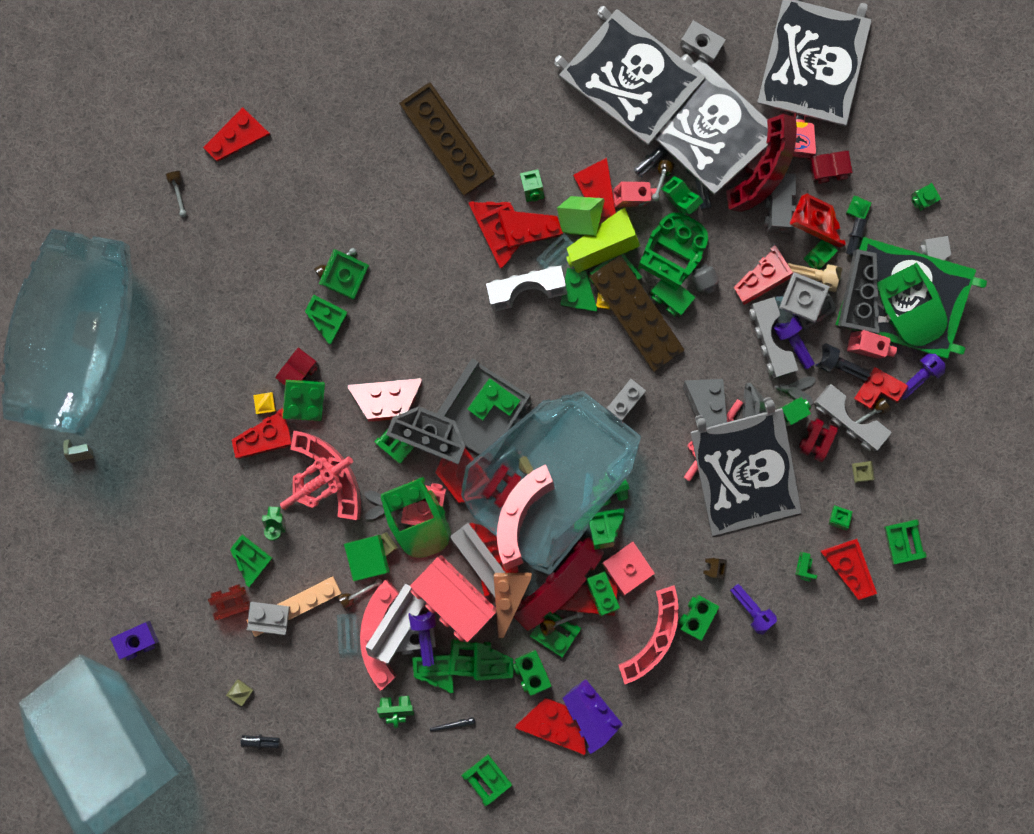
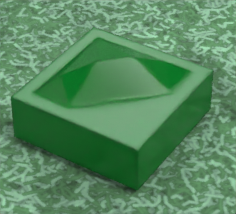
[846,195,871,219]
[829,505,852,531]

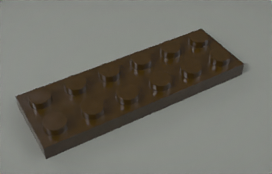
[399,82,495,196]
[589,255,685,372]

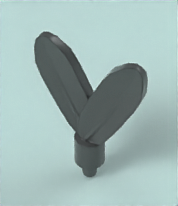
[775,377,815,405]
[364,491,385,520]

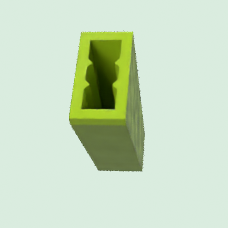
[566,208,640,273]

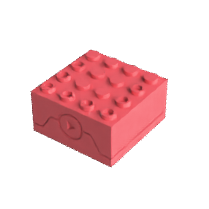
[410,555,496,642]

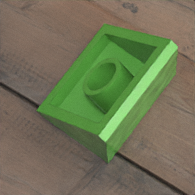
[557,196,605,236]

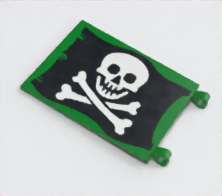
[835,237,987,358]

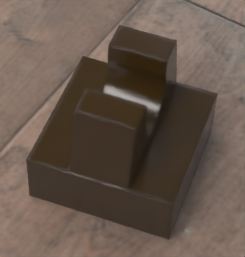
[703,558,727,579]

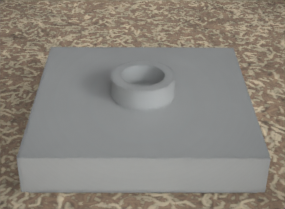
[779,272,830,323]

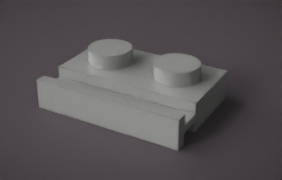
[247,602,290,635]

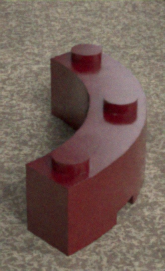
[726,114,797,212]
[513,537,604,631]

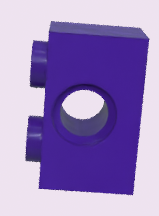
[110,621,159,660]

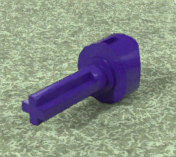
[773,315,815,369]
[902,354,945,400]
[730,584,777,635]
[408,611,436,666]

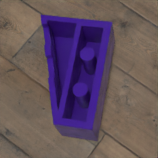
[562,679,623,754]

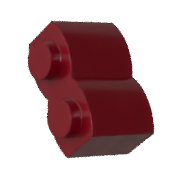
[809,151,853,184]
[275,347,318,385]

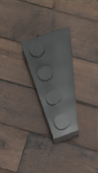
[838,249,879,334]

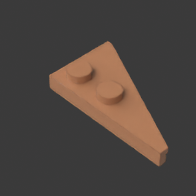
[494,573,532,638]

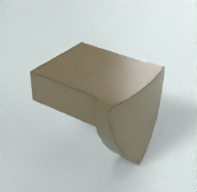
[63,439,94,463]

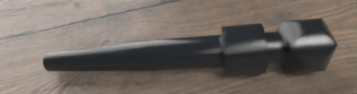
[430,717,475,732]

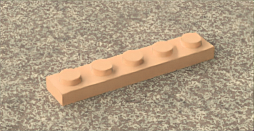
[246,576,342,637]

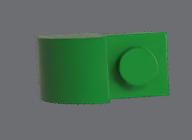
[661,176,703,215]

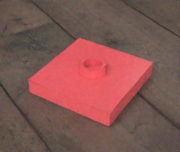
[601,542,655,595]

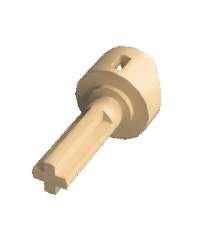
[788,263,842,292]

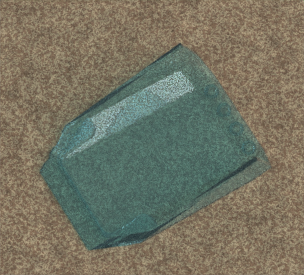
[461,391,641,567]
[19,654,190,834]

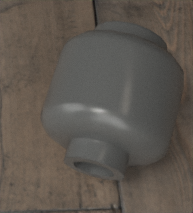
[691,264,719,294]

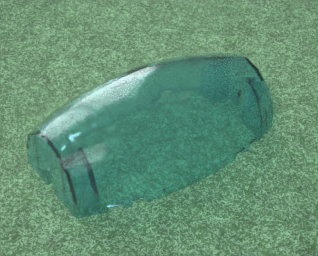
[2,229,133,437]

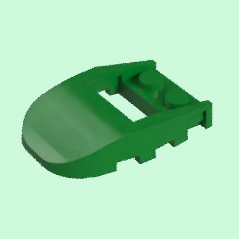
[638,213,708,290]
[877,262,948,347]
[381,477,451,558]

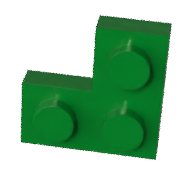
[467,378,521,420]

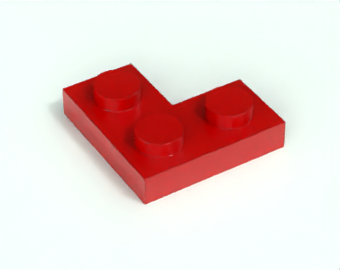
[854,367,909,409]

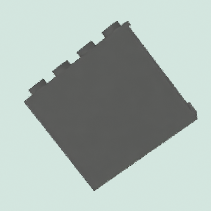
[437,358,531,461]

